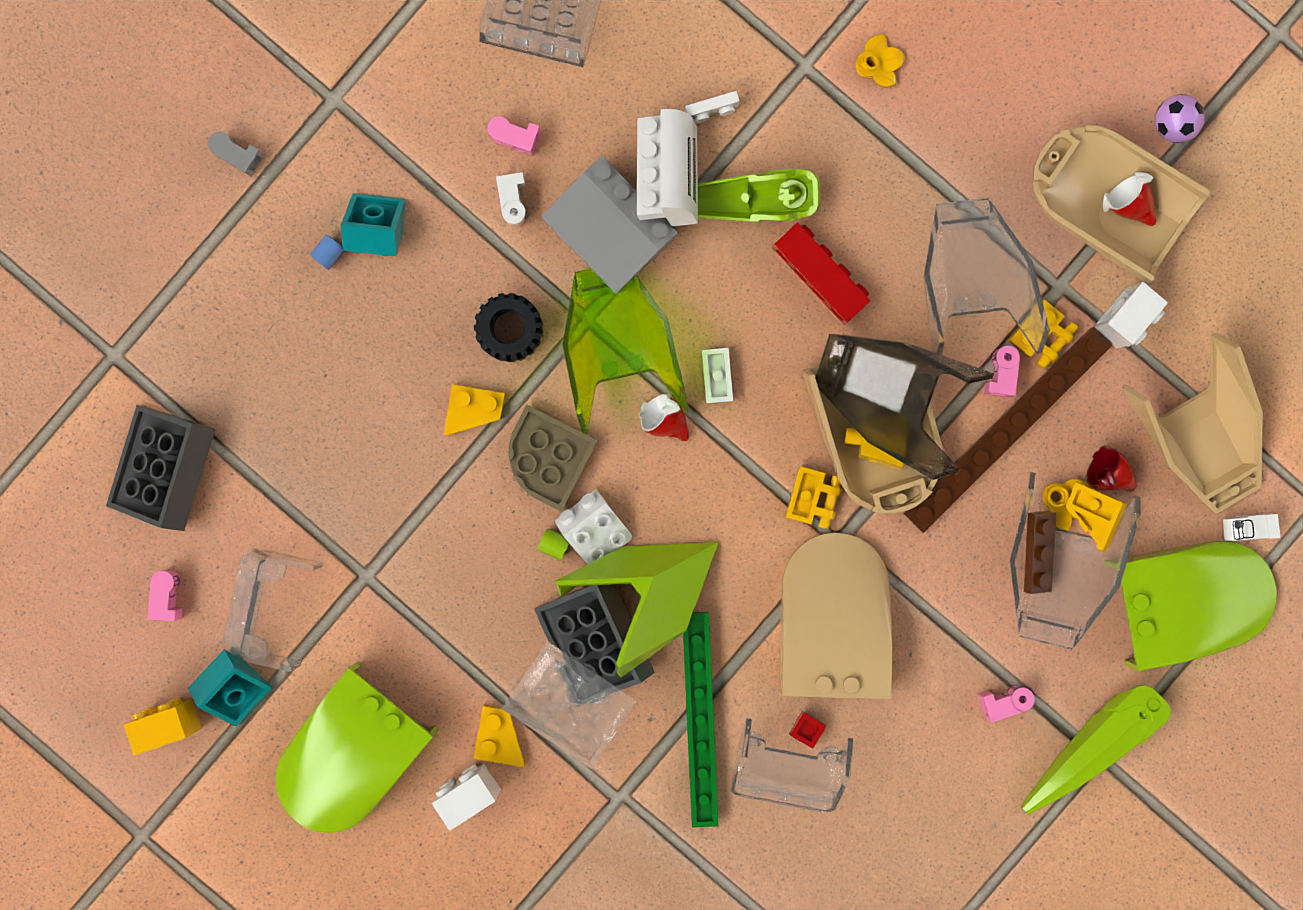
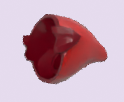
[1087,445,1136,492]

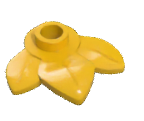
[855,34,905,87]
[1042,479,1089,531]

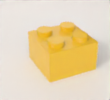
[123,697,202,755]

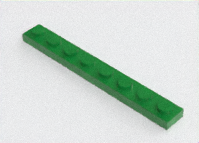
[683,612,719,828]

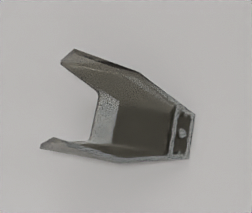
[815,334,994,480]

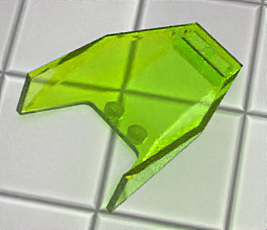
[562,268,689,435]

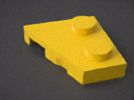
[443,384,505,436]
[1066,482,1127,552]
[473,704,525,768]

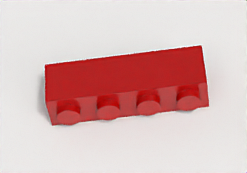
[772,222,871,325]

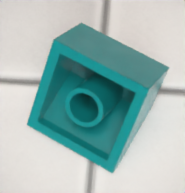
[341,193,405,256]
[188,649,272,726]

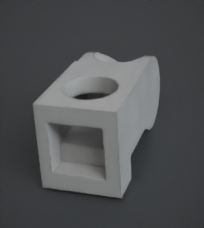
[208,132,265,177]

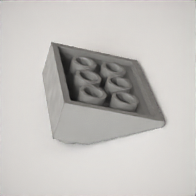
[541,156,678,294]

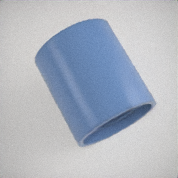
[310,234,344,270]

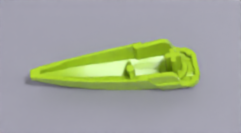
[698,169,821,222]
[1021,685,1171,815]

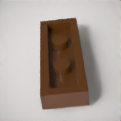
[1024,511,1056,594]

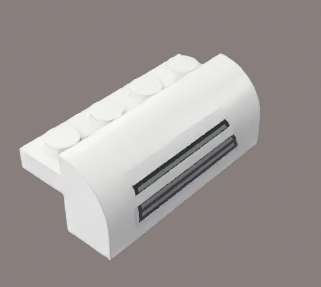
[637,109,698,227]

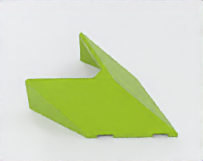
[555,542,719,678]

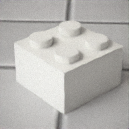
[1093,282,1168,349]
[432,763,501,831]

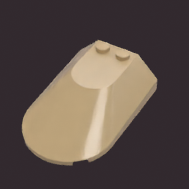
[1033,125,1211,285]

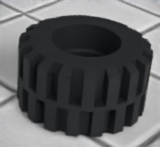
[474,293,543,362]

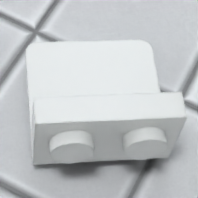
[555,489,632,564]

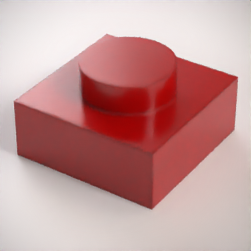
[789,711,826,749]

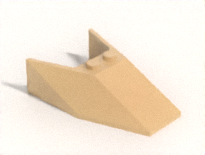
[1122,333,1263,514]

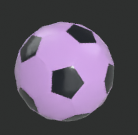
[1155,94,1205,143]

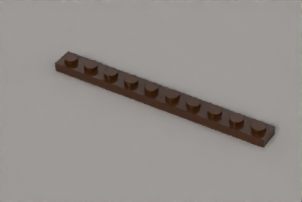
[903,327,1112,533]

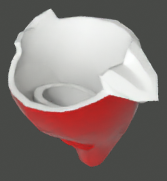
[1102,172,1157,226]
[639,394,689,441]

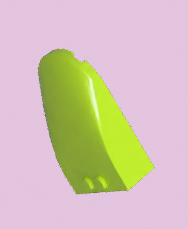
[1106,541,1276,671]
[276,662,439,833]

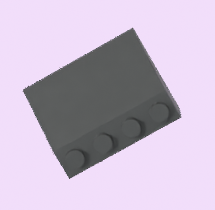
[106,405,215,531]
[534,584,655,706]

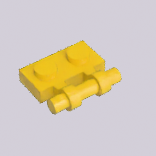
[1008,299,1079,369]
[785,466,842,529]

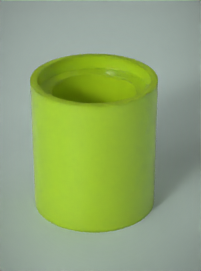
[537,528,570,561]

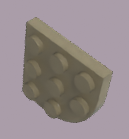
[509,404,598,512]

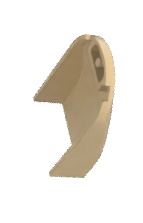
[802,338,944,514]
[779,532,892,699]

